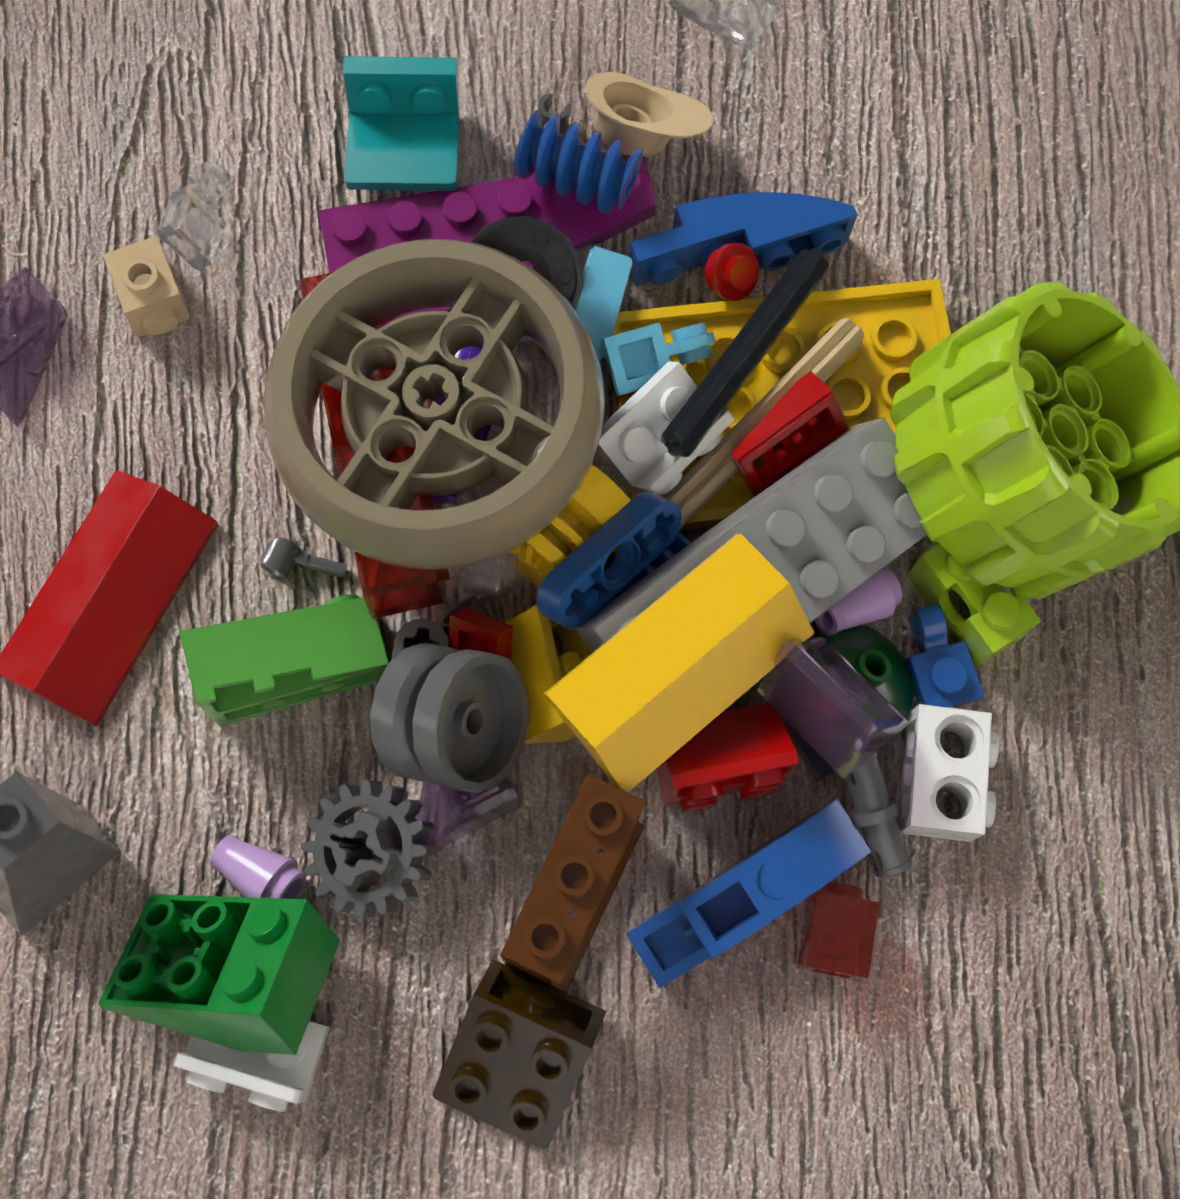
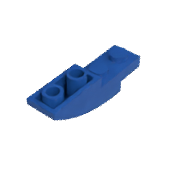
[629,192,858,287]
[626,798,871,989]

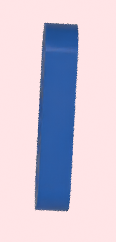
[537,491,682,629]

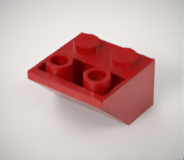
[656,702,799,813]

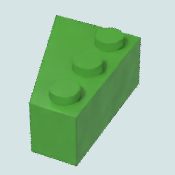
[179,594,390,727]

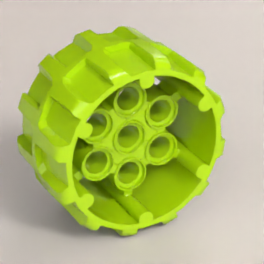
[890,282,1180,599]

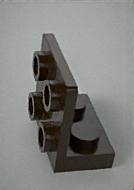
[433,959,607,1149]

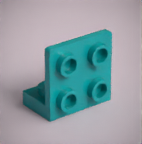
[343,56,460,191]

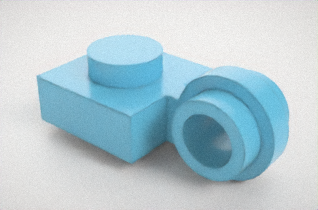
[601,322,716,396]

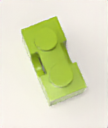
[907,543,1041,669]

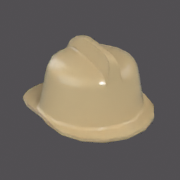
[585,72,714,156]

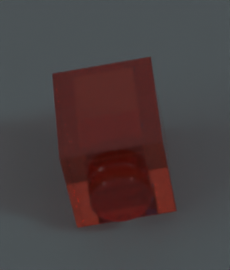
[796,883,880,981]

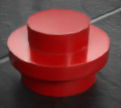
[705,243,759,301]

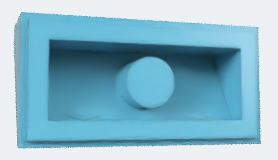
[575,246,633,361]

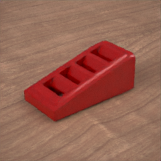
[730,371,850,497]

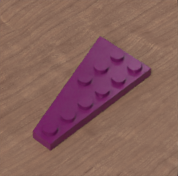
[318,156,656,330]

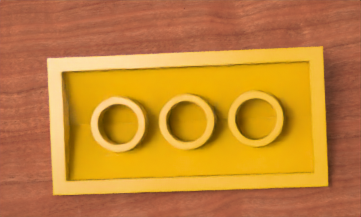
[544,533,814,792]

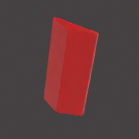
[0,470,218,727]

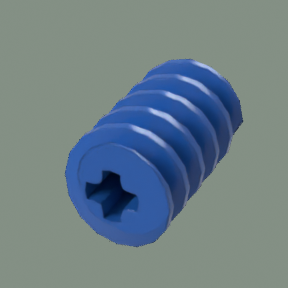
[514,110,643,214]

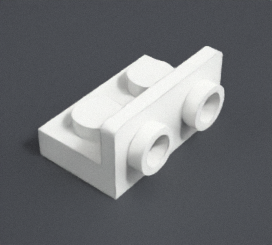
[596,362,734,496]
[173,1021,330,1112]

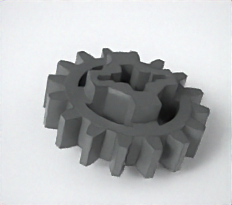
[301,780,437,918]

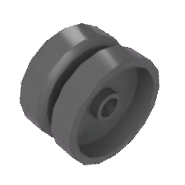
[370,643,529,793]

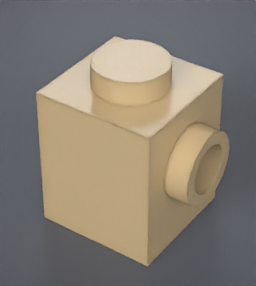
[102,235,191,337]

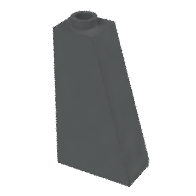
[0,771,121,936]

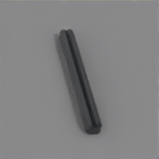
[661,248,829,458]

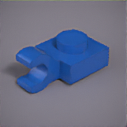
[905,604,984,708]

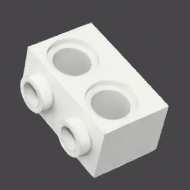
[899,704,999,842]

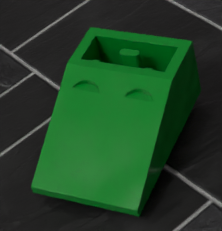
[98,894,340,1055]

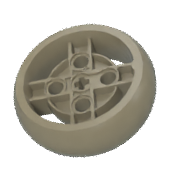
[264,239,605,569]

